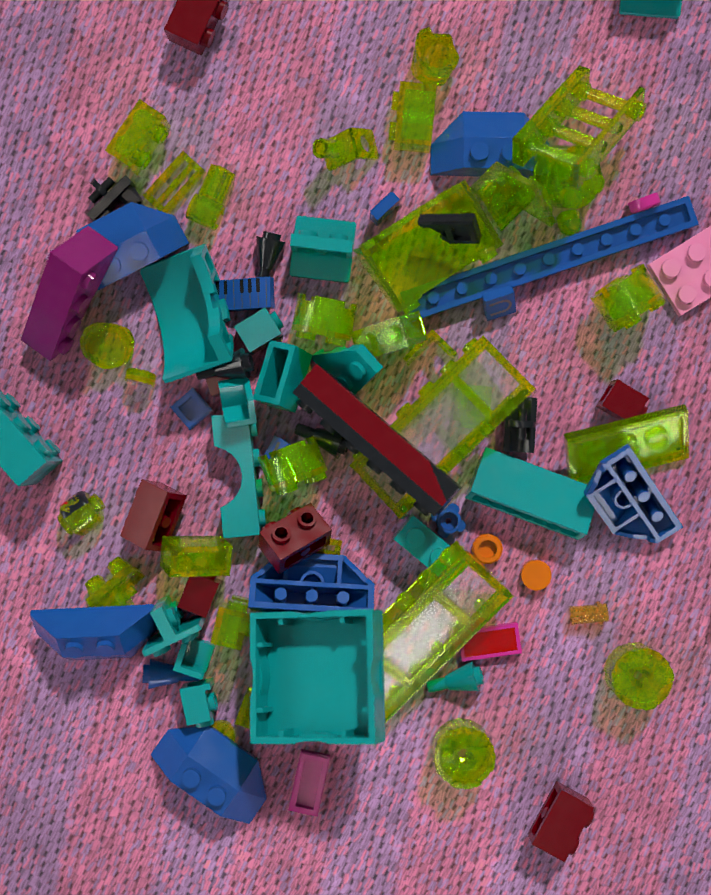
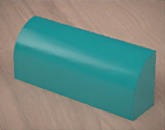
[465,447,595,540]

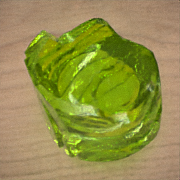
[411,27,459,86]
[80,322,135,369]

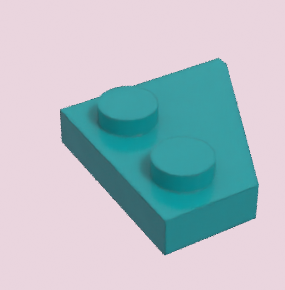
[311,344,383,395]

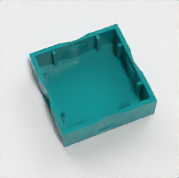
[250,609,385,745]

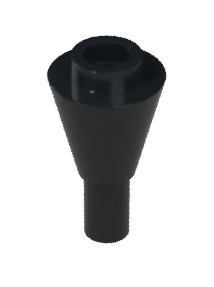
[256,231,286,277]
[196,348,254,380]
[294,423,348,459]

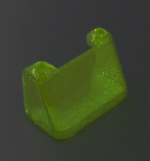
[353,179,504,314]

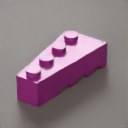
[21,226,119,361]

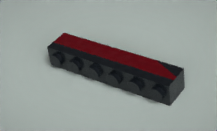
[292,364,462,517]

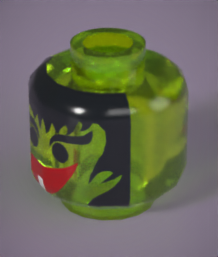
[57,491,105,536]

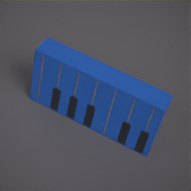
[215,276,275,312]

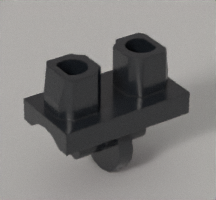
[87,175,143,221]
[502,396,537,453]

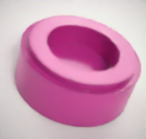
[628,192,661,214]

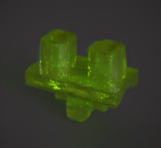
[85,557,145,607]

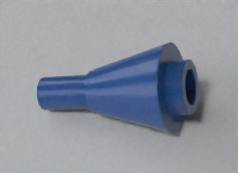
[142,659,199,689]

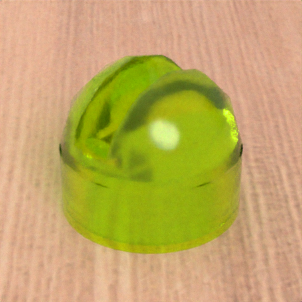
[556,209,582,236]

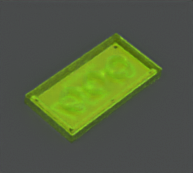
[564,404,689,484]

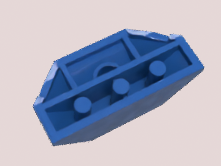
[430,111,552,178]
[76,202,189,291]
[584,444,683,544]
[248,553,375,612]
[30,604,158,661]
[151,725,267,824]

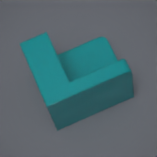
[218,378,257,428]
[173,638,216,680]

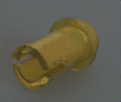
[569,601,609,626]

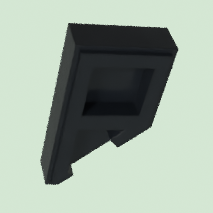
[418,213,482,244]

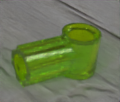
[186,164,236,231]

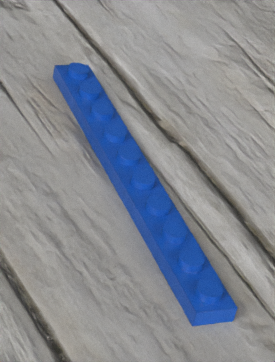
[399,196,699,323]

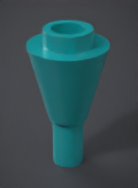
[427,661,484,693]

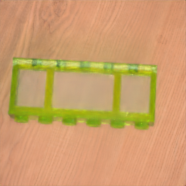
[349,336,537,519]
[383,540,514,723]

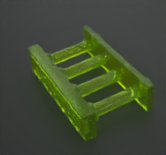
[512,65,647,189]

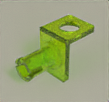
[312,127,379,171]
[391,318,458,366]

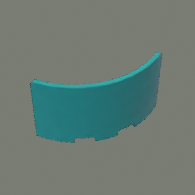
[140,244,234,383]

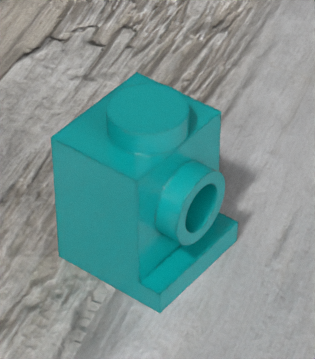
[179,678,218,728]

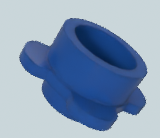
[431,503,466,538]

